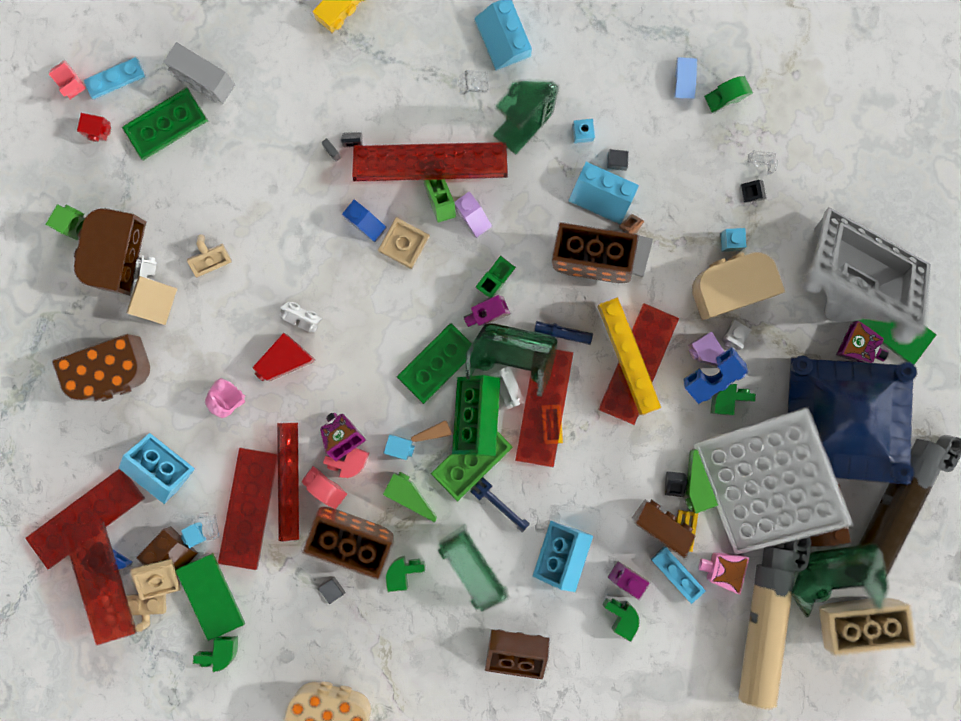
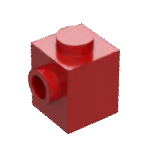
[77,113,111,142]

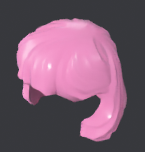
[205,378,245,418]

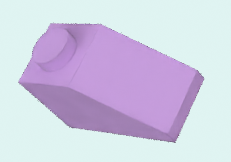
[455,191,492,238]
[688,332,724,366]

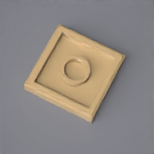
[378,217,430,269]
[126,276,177,325]
[131,559,181,600]

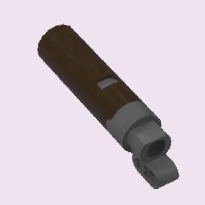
[845,435,961,590]

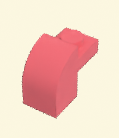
[48,60,86,99]
[323,448,370,478]
[301,466,347,510]

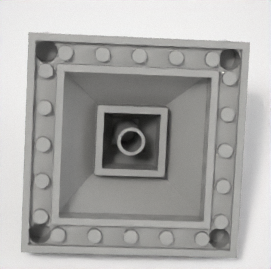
[802,207,931,343]

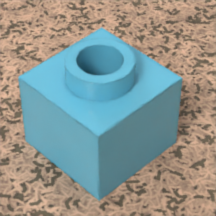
[573,119,595,143]
[181,522,208,548]

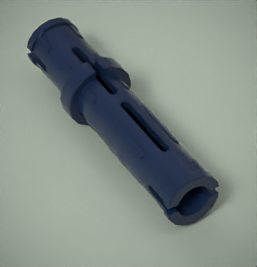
[534,321,593,345]

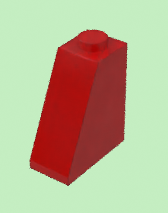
[252,333,315,381]

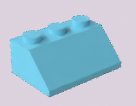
[475,0,532,71]
[568,162,639,224]
[119,433,195,504]
[533,521,593,592]

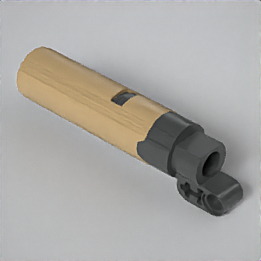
[738,536,811,709]

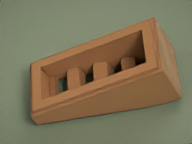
[411,421,453,442]

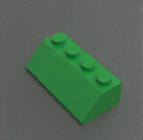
[452,375,500,456]

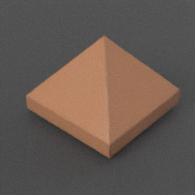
[619,214,644,234]

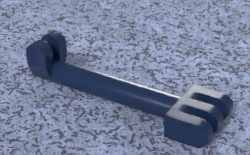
[470,477,530,533]

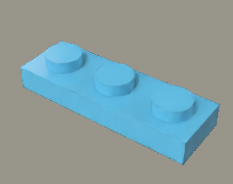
[84,57,146,99]
[651,546,706,604]

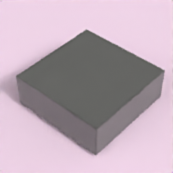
[322,138,342,162]

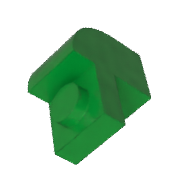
[704,76,753,113]
[475,256,516,298]
[710,384,756,415]
[386,556,426,592]
[602,598,640,642]
[193,636,238,672]

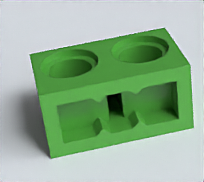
[45,204,85,241]

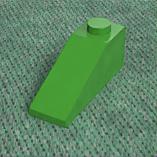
[419,161,456,222]
[685,449,718,514]
[383,472,437,522]

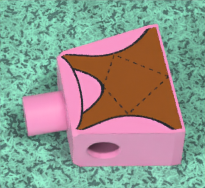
[698,552,749,595]

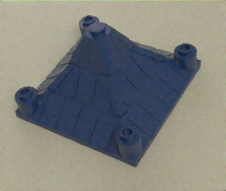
[787,356,918,484]

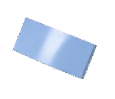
[674,57,697,99]

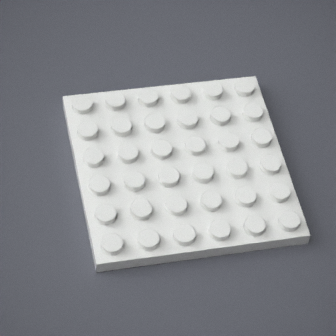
[693,408,852,555]

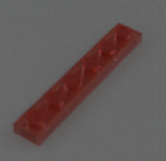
[277,423,299,542]

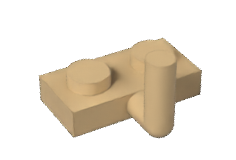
[187,235,232,278]
[124,594,166,632]

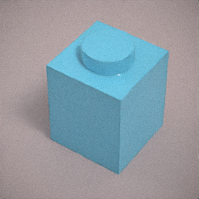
[720,228,747,252]
[384,434,415,460]

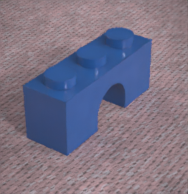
[684,347,748,404]

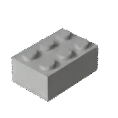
[164,42,235,103]

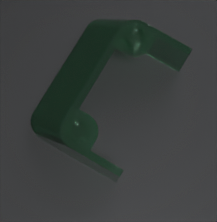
[493,80,559,155]
[466,323,558,396]
[437,523,510,612]
[791,544,888,617]

